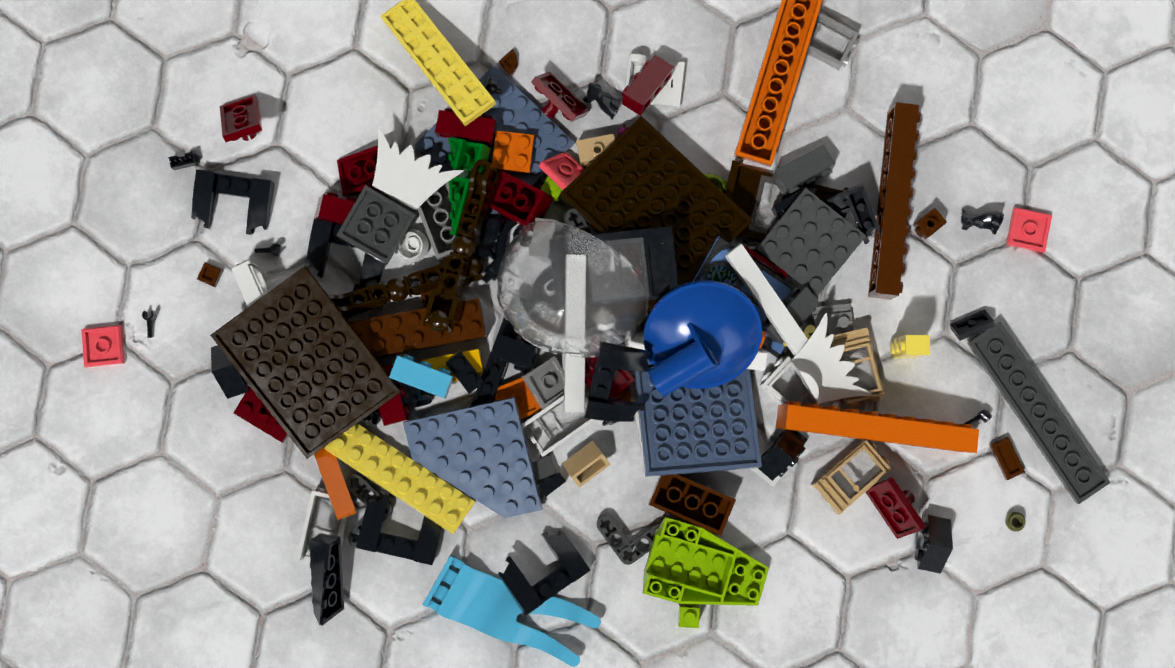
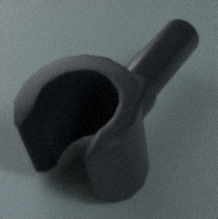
[255,243,281,256]
[142,311,157,338]
[964,410,992,425]

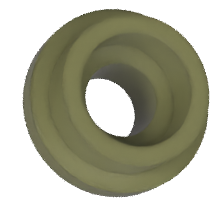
[1005,512,1026,531]

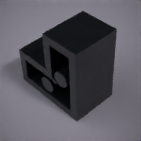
[492,334,539,373]
[211,345,249,399]
[758,429,808,481]
[915,515,953,574]

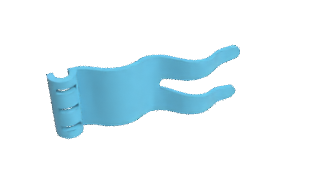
[422,555,601,667]

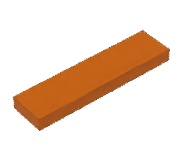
[314,447,356,520]

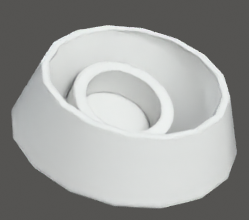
[397,229,429,262]

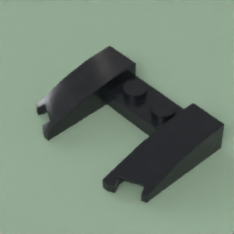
[191,169,275,235]
[822,183,880,244]
[306,218,384,287]
[584,341,654,422]
[356,495,441,565]
[498,530,591,615]

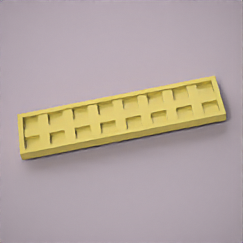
[380,0,496,126]
[325,423,475,535]

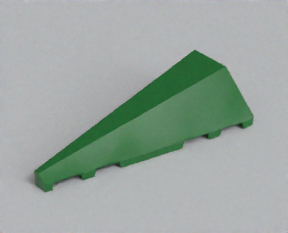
[448,137,491,236]

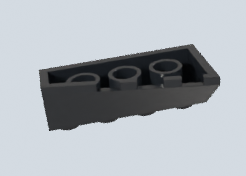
[309,533,344,626]

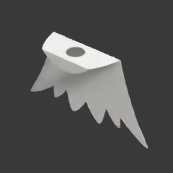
[372,128,463,210]
[790,313,874,404]

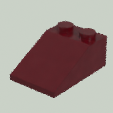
[337,145,392,197]
[488,170,553,231]

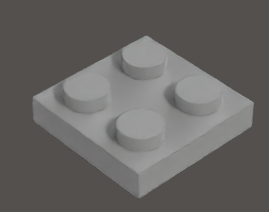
[521,356,564,409]

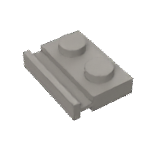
[812,304,854,334]

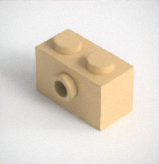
[576,134,615,168]
[562,440,611,488]

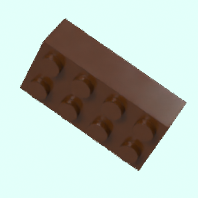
[648,474,736,536]

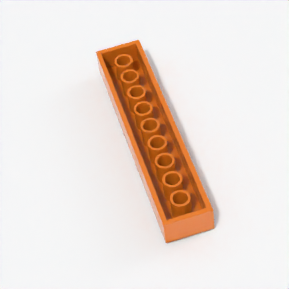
[733,0,822,167]
[775,401,979,453]

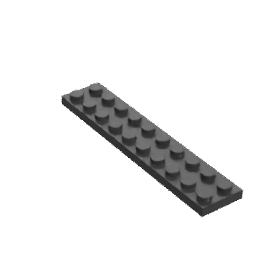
[967,321,1111,504]

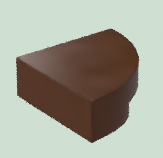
[498,49,517,77]

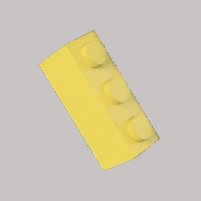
[890,335,930,358]

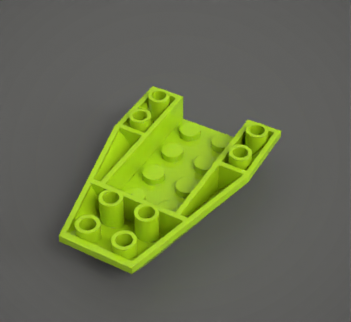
[642,517,769,606]

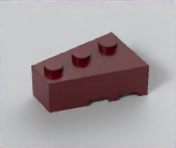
[314,192,357,225]

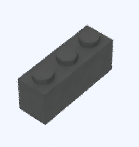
[772,145,836,196]
[761,285,820,344]

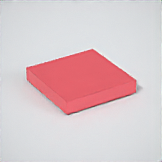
[539,152,585,190]
[1006,207,1052,253]
[81,325,125,368]

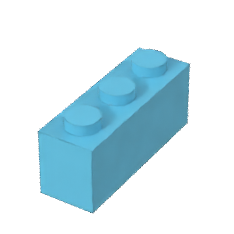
[389,354,454,399]

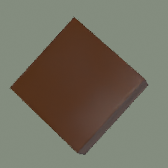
[197,262,224,288]

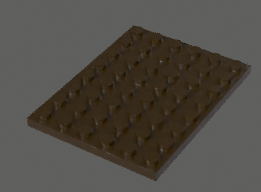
[560,116,753,286]
[210,265,401,459]

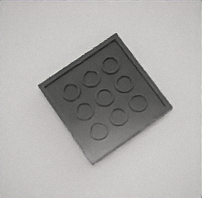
[756,188,866,296]

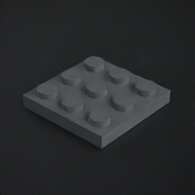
[336,185,416,265]

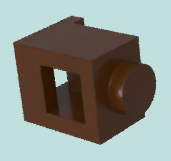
[913,208,947,239]

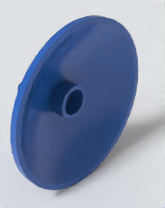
[643,280,762,397]

